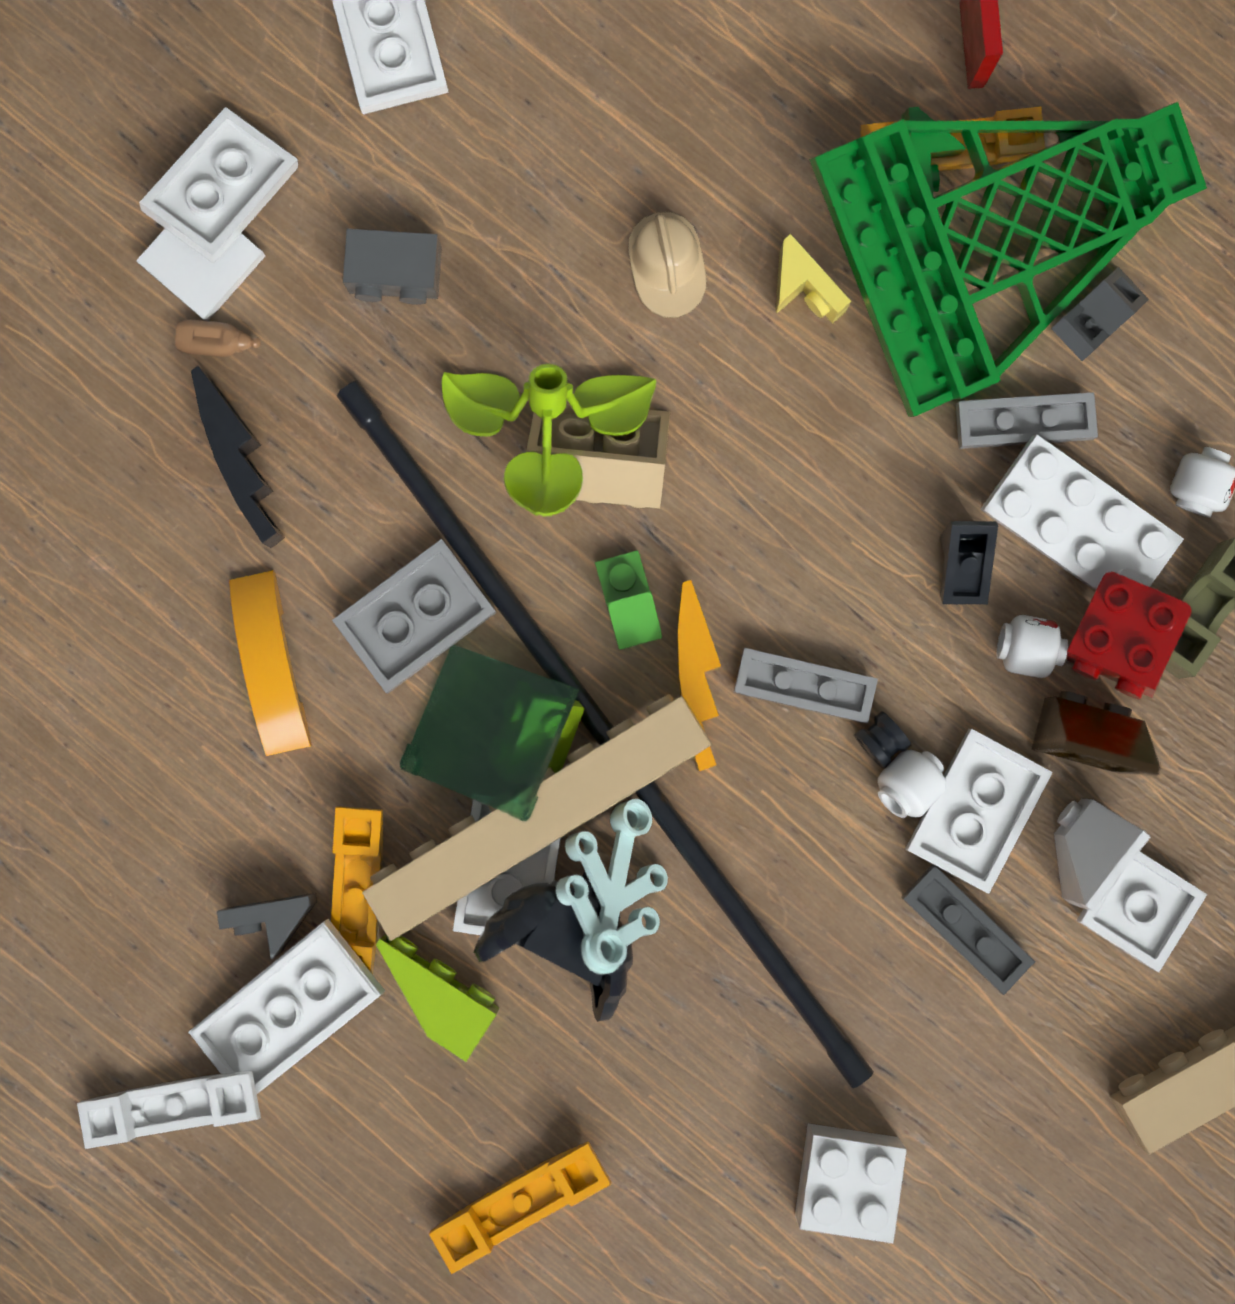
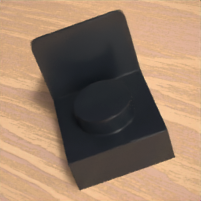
[940,521,998,605]

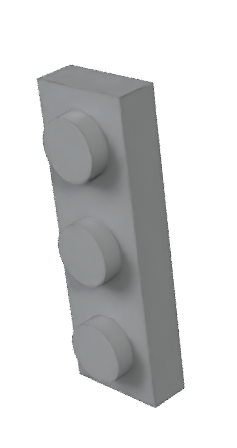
[956,392,1098,449]
[733,648,878,723]

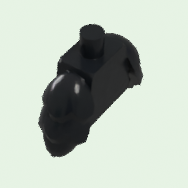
[473,871,633,1022]

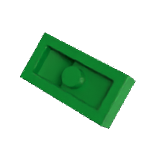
[901,107,966,197]

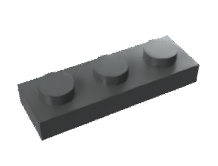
[901,865,1035,995]

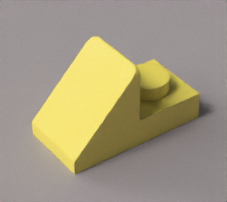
[776,234,851,324]

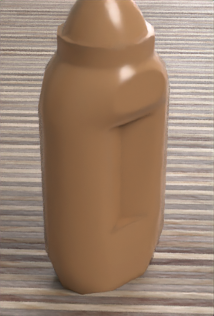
[175,319,261,357]

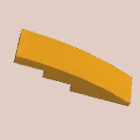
[677,580,721,772]

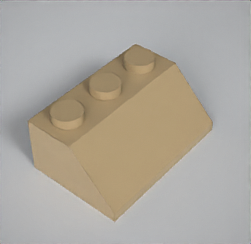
[526,401,670,509]

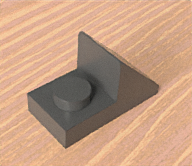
[216,892,317,958]

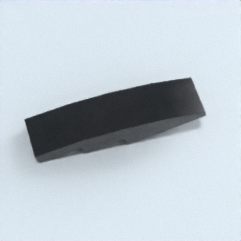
[191,366,285,548]

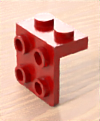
[1067,572,1192,700]

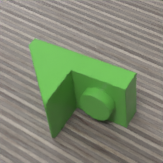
[595,550,663,650]

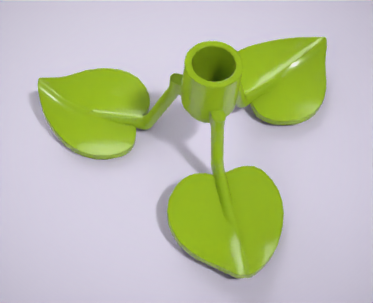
[442,364,656,517]

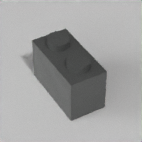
[343,229,442,305]

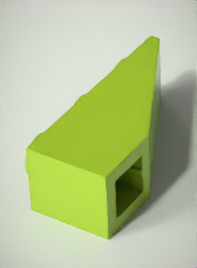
[376,934,500,1062]

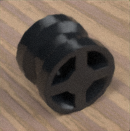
[854,711,912,769]

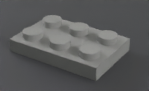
[332,539,497,694]

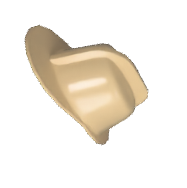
[629,212,706,317]

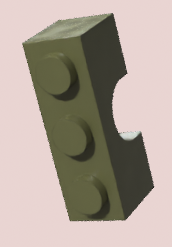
[1165,537,1235,679]

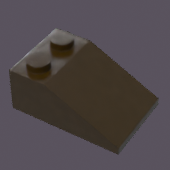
[1031,691,1161,776]

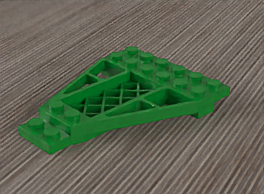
[809,102,1207,417]

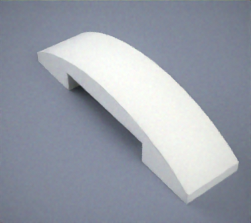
[77,1071,261,1149]

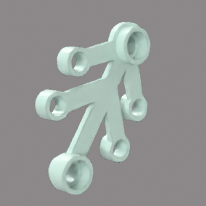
[556,799,668,974]

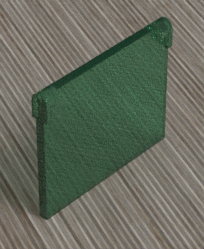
[400,645,579,822]

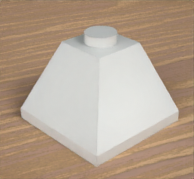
[1054,798,1151,911]

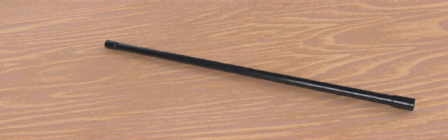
[337,380,874,1088]

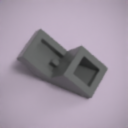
[1051,267,1149,361]

